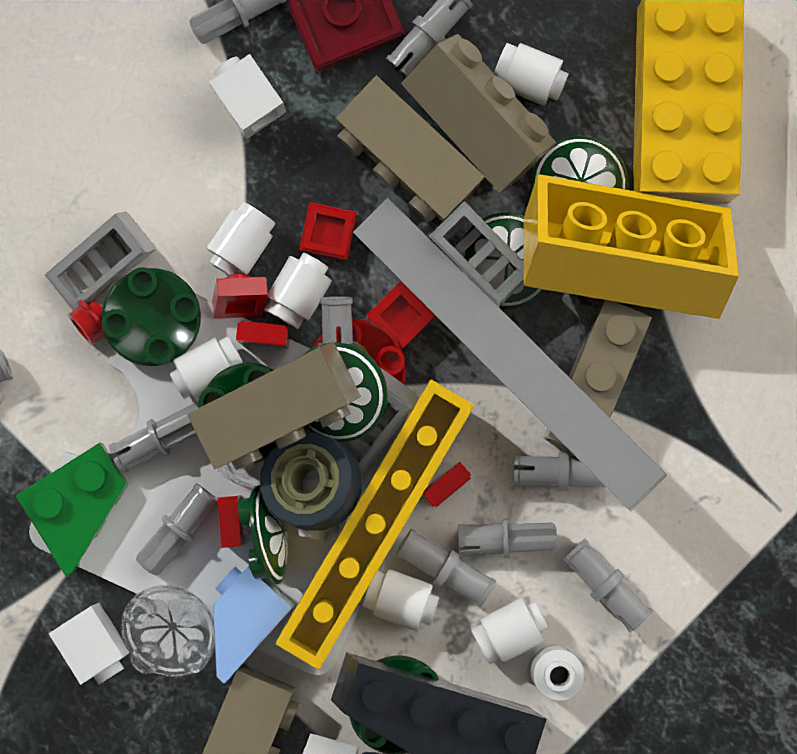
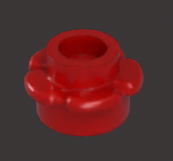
[68,300,107,345]

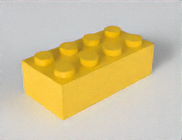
[633,0,744,203]
[524,174,739,319]

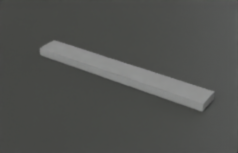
[353,198,667,512]

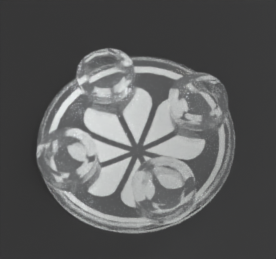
[121,585,215,677]

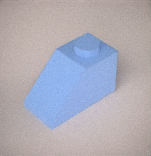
[213,566,295,683]

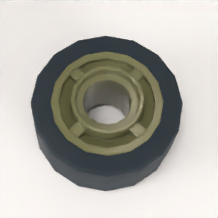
[260,432,362,531]

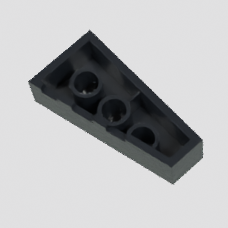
[331,652,547,754]

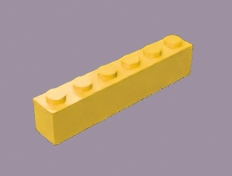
[275,380,474,670]

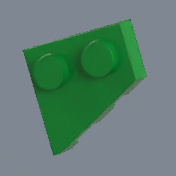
[15,443,129,577]

